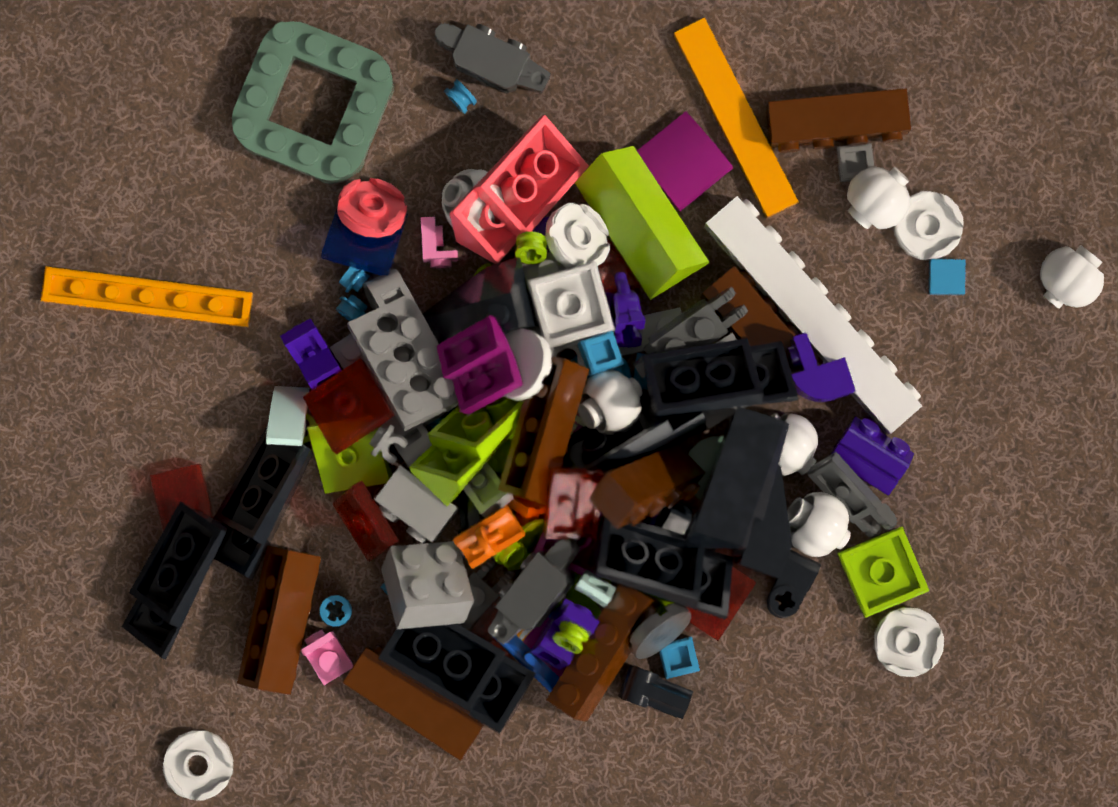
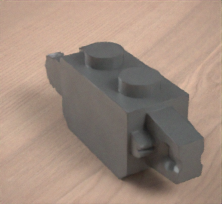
[435,22,551,94]
[633,287,748,378]
[488,538,581,645]

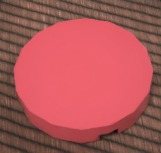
[337,178,407,238]

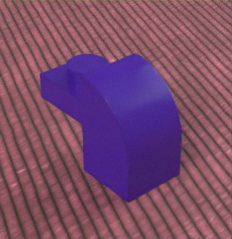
[280,318,350,402]
[787,332,856,402]
[530,598,600,670]

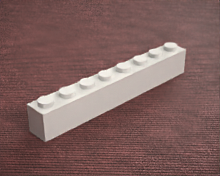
[704,196,922,435]

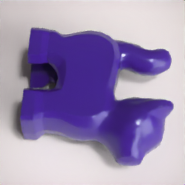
[605,272,645,348]

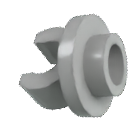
[369,424,408,463]

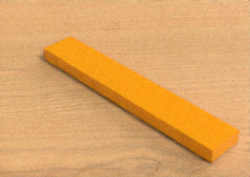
[673,17,798,218]
[41,266,253,328]

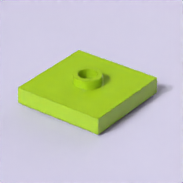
[307,413,392,494]
[837,526,929,618]

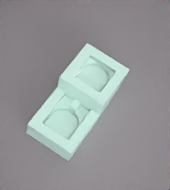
[266,386,310,446]
[574,569,616,607]

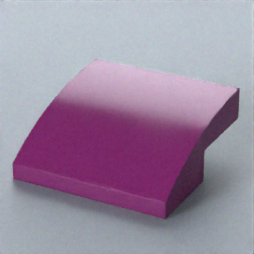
[637,111,733,211]
[436,316,523,415]

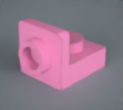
[421,217,458,268]
[301,629,354,685]

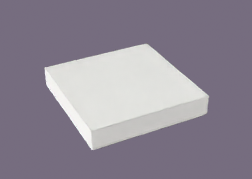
[527,261,615,349]

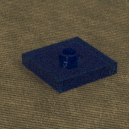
[321,209,408,276]

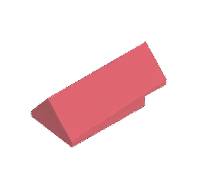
[449,115,589,264]

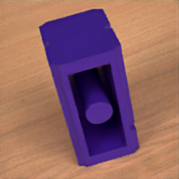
[831,416,914,496]

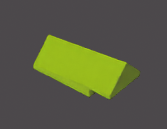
[575,146,709,300]
[409,396,524,507]

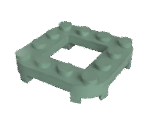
[232,21,394,184]

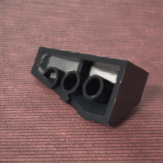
[423,258,537,344]

